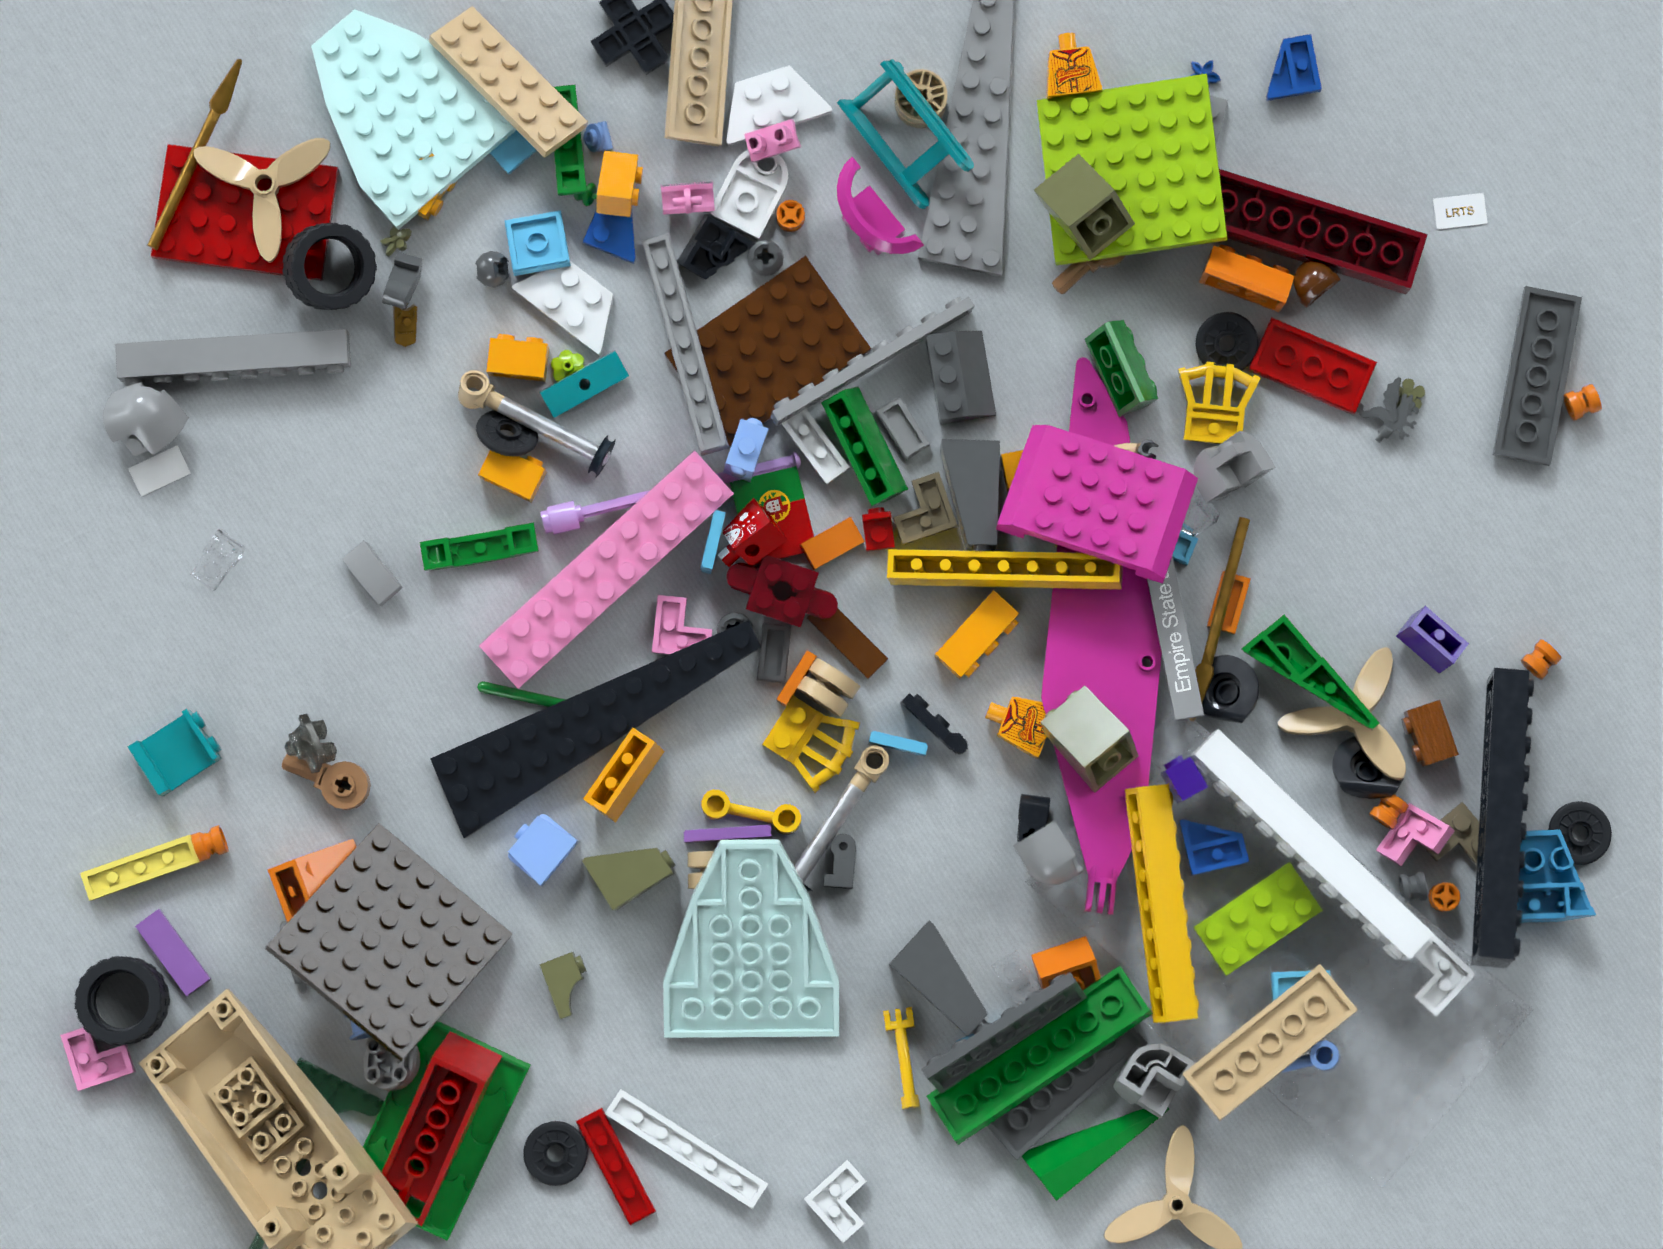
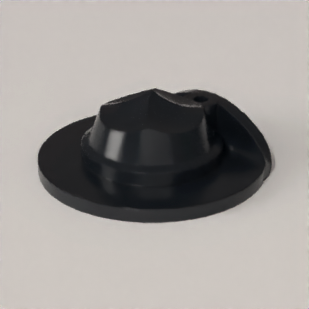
[1202,655,1259,723]
[1332,736,1403,799]

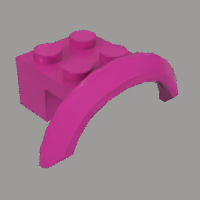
[837,157,924,255]

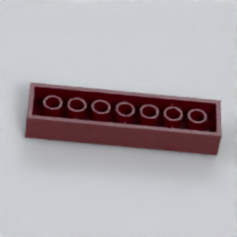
[1219,169,1428,294]

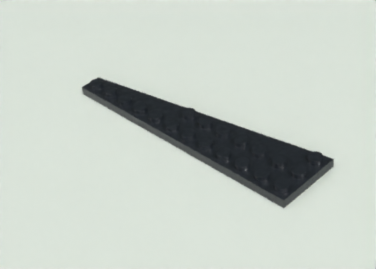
[430,620,761,839]

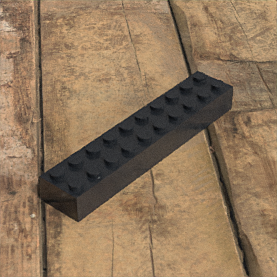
[1471,668,1534,968]

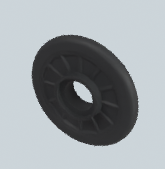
[1195,312,1258,371]
[476,410,538,456]
[1548,801,1612,865]
[523,1121,588,1186]

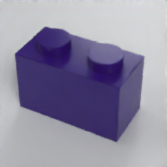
[1396,606,1469,673]
[1160,755,1208,804]

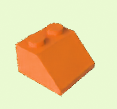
[1031,936,1101,990]

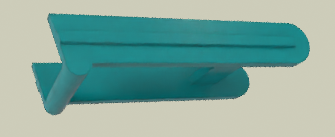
[837,59,974,209]

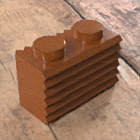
[1401,700,1459,767]

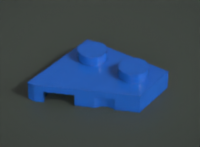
[1266,34,1322,101]
[583,211,636,264]
[1178,819,1249,875]

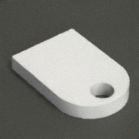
[708,150,788,240]

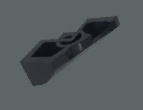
[677,213,755,280]

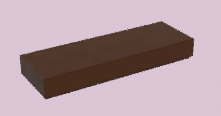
[807,608,889,679]

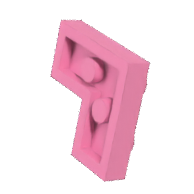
[652,595,713,655]
[1376,803,1455,866]
[60,1027,136,1091]

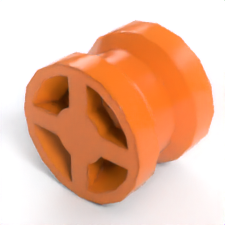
[776,200,805,232]
[1428,882,1460,912]

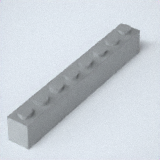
[115,329,351,386]

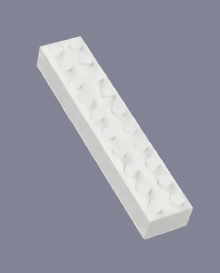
[1191,729,1434,960]

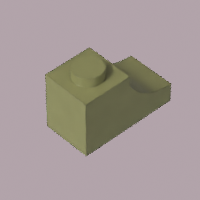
[539,952,587,1019]

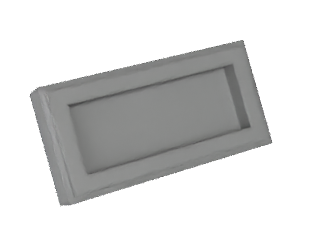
[875,396,930,460]

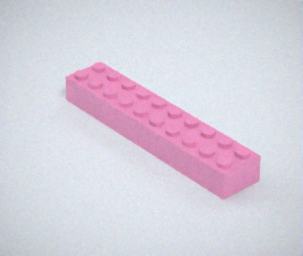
[479,450,734,689]

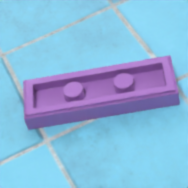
[683,825,772,843]
[135,909,211,996]

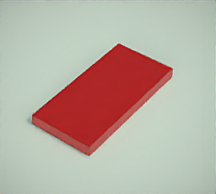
[1248,317,1377,416]

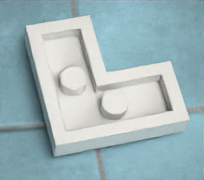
[1413,934,1476,1017]
[804,1159,867,1243]

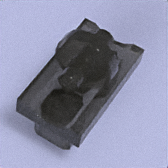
[284,714,337,773]

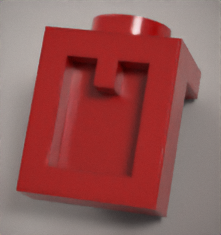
[862,507,895,552]

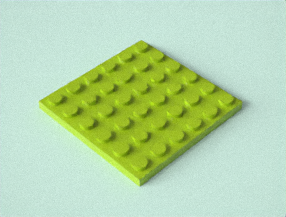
[1037,74,1228,266]

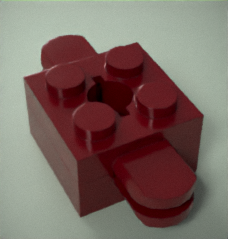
[726,555,838,628]

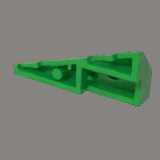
[1241,614,1380,730]
[1021,1108,1170,1201]

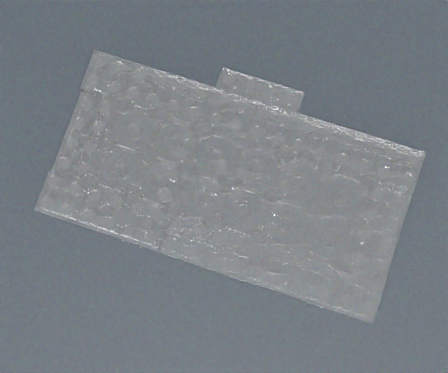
[1025,709,1534,1188]

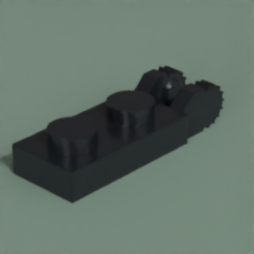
[900,693,968,755]

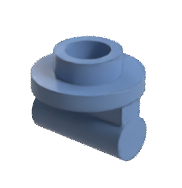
[583,121,614,152]

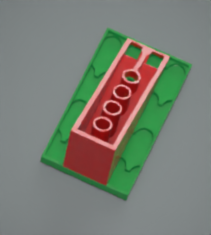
[363,1021,531,1241]

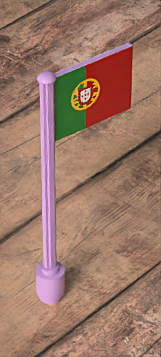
[540,452,814,566]

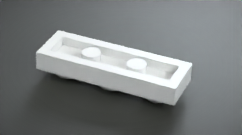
[781,409,850,485]

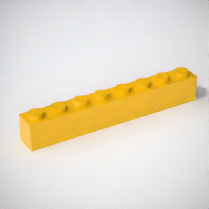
[887,549,1123,589]
[1125,784,1199,1023]

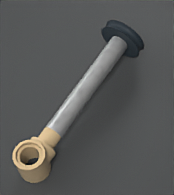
[458,370,616,477]
[794,746,889,892]

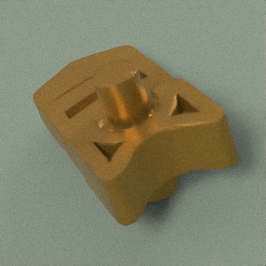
[393,304,417,347]

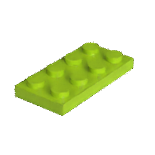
[1192,862,1323,976]

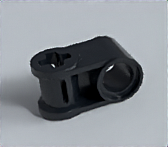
[1017,794,1050,842]

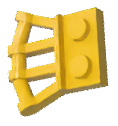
[1178,362,1261,444]
[762,696,860,793]

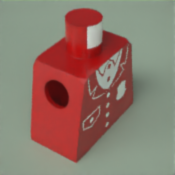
[717,498,787,567]

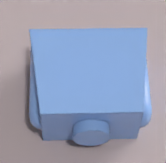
[723,418,769,482]
[508,814,579,886]

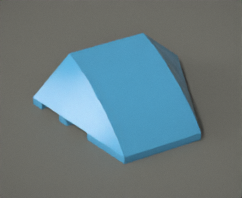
[1517,830,1596,923]

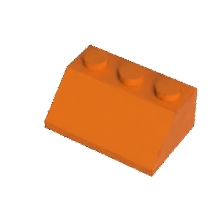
[1199,244,1294,313]

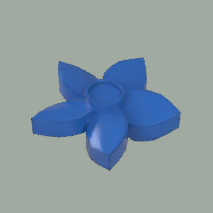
[1190,60,1221,84]

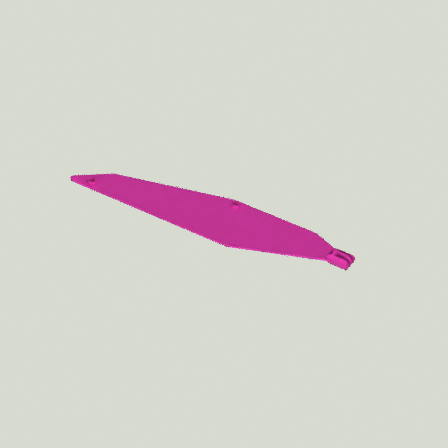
[1041,357,1162,915]

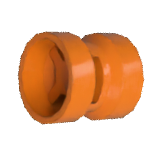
[1563,384,1602,421]
[1521,639,1562,680]
[1369,794,1409,830]
[191,825,229,862]

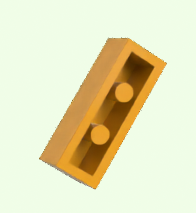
[935,590,1019,679]
[583,727,665,823]

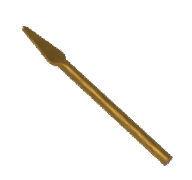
[147,59,242,250]
[1189,517,1250,722]

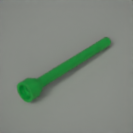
[477,681,566,707]

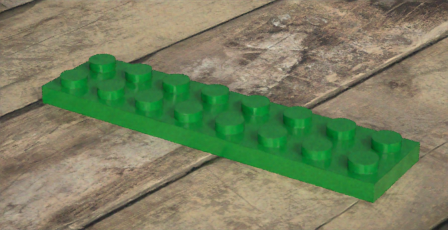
[927,966,1153,1145]

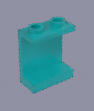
[128,709,222,797]

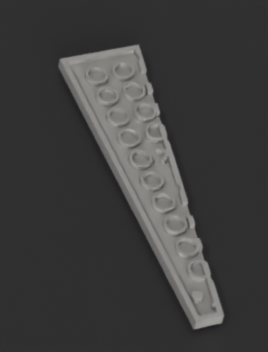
[918,0,1014,277]

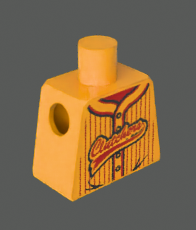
[1046,33,1102,100]
[985,696,1047,759]

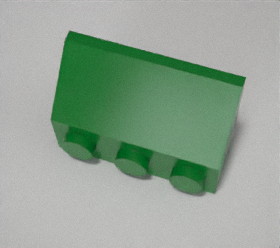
[1085,320,1159,417]

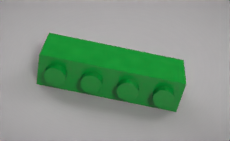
[821,386,909,506]

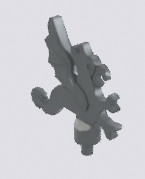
[1356,377,1419,443]

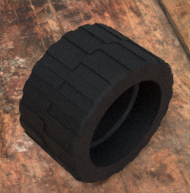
[282,223,377,310]
[74,956,170,1045]

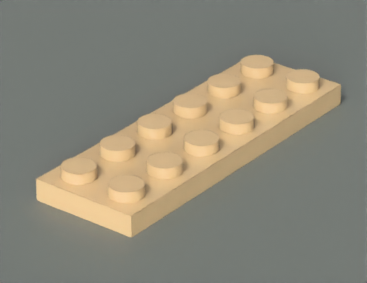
[664,0,733,147]
[429,6,588,158]
[1182,964,1358,1121]

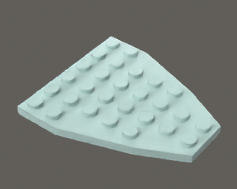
[311,9,516,230]
[663,840,839,1038]

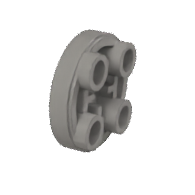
[363,1038,420,1091]

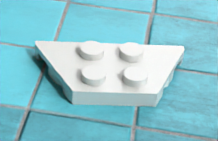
[726,65,832,146]
[512,261,613,356]

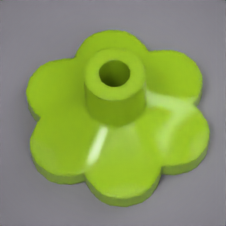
[551,350,584,382]

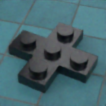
[590,0,674,75]

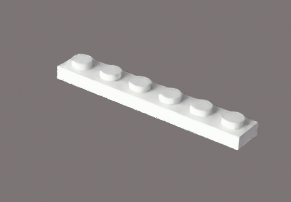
[605,1089,768,1209]

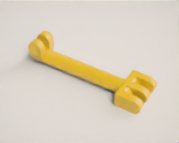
[883,1007,920,1109]

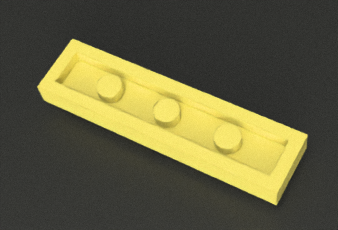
[80,834,200,901]

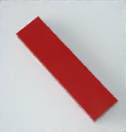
[576,1108,656,1225]

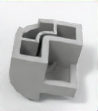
[103,383,189,456]
[1194,431,1275,503]
[1013,821,1084,885]
[1113,1043,1196,1118]

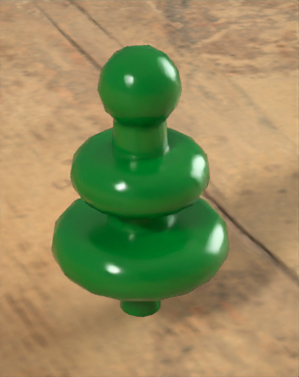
[574,183,597,206]

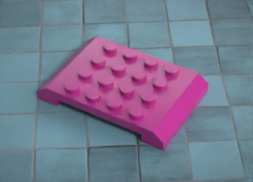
[996,425,1198,584]

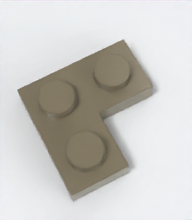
[893,471,958,545]
[1423,802,1479,865]

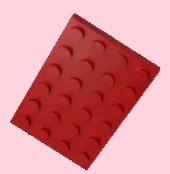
[151,144,339,281]

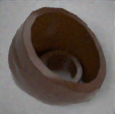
[1293,260,1341,308]

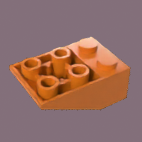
[268,839,357,922]

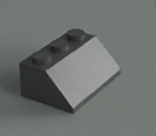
[925,331,996,425]

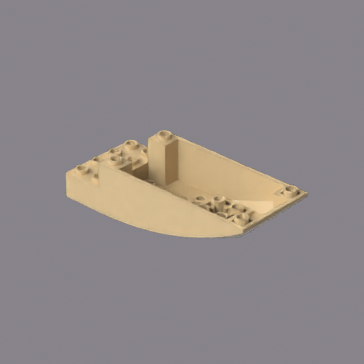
[139,989,418,1249]

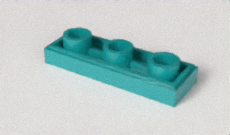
[540,350,629,418]

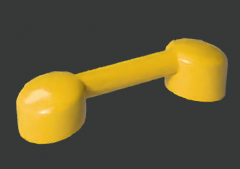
[701,789,801,835]

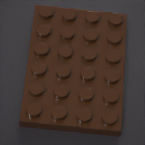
[664,255,871,448]

